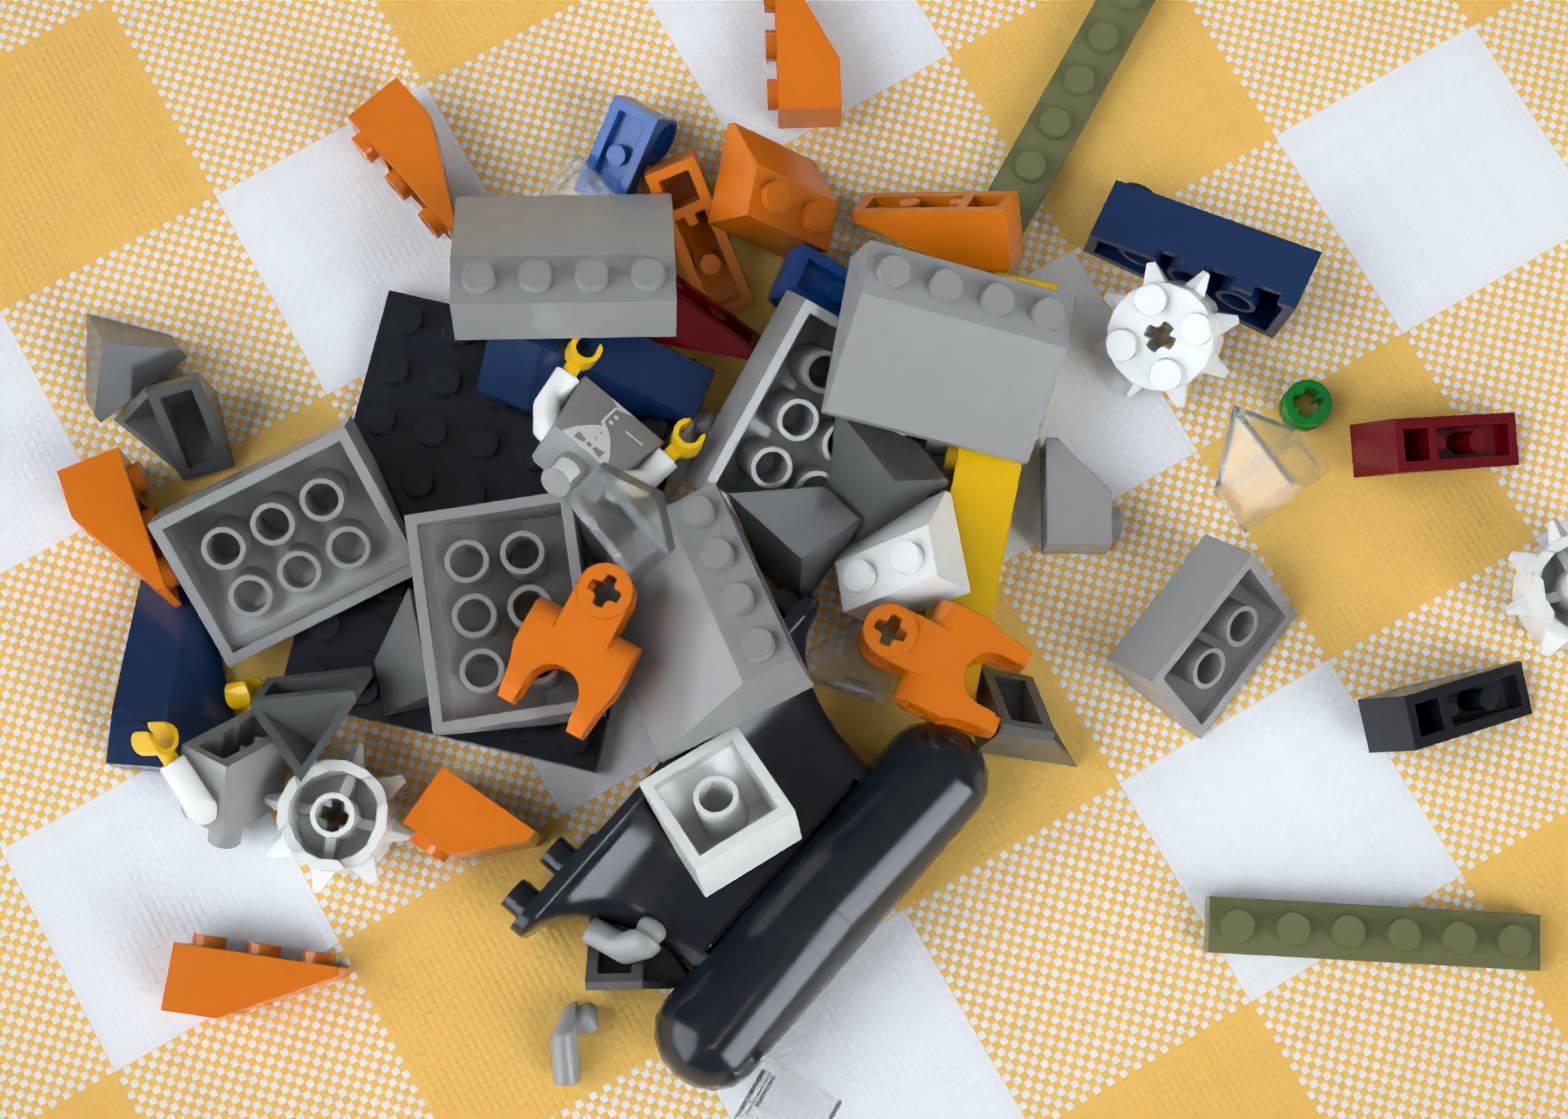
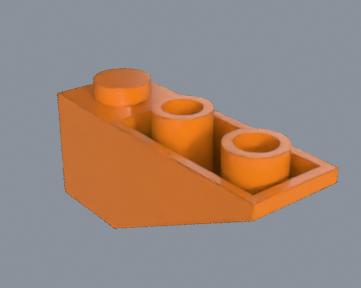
[764,0,842,129]
[348,77,455,241]
[57,447,182,608]
[161,933,350,1018]

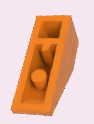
[645,147,755,312]
[852,191,1024,274]

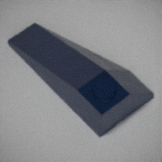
[476,337,715,421]
[106,580,236,772]

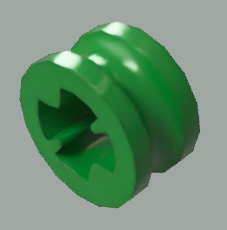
[1279,380,1332,432]

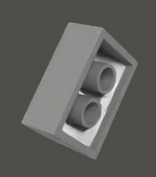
[1108,534,1297,739]

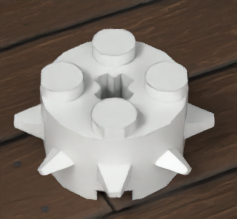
[1094,261,1240,408]
[1505,520,1568,658]
[264,743,412,892]

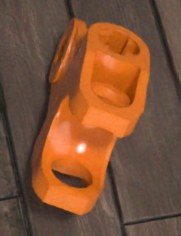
[498,562,642,741]
[857,600,1032,739]

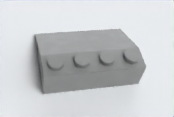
[450,194,677,340]
[821,240,1076,465]
[684,290,905,510]
[147,415,412,667]
[594,482,814,763]
[404,492,606,736]

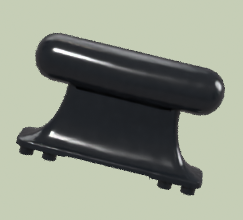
[501,586,989,1091]

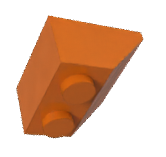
[708,123,838,258]
[402,766,545,862]

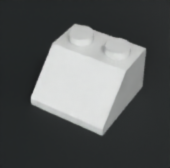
[835,491,971,622]
[639,725,802,898]

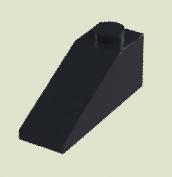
[1358,661,1533,753]

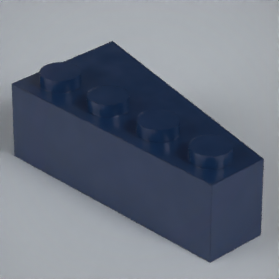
[1083,180,1322,339]

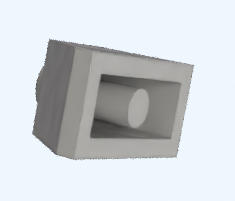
[1040,438,1121,554]

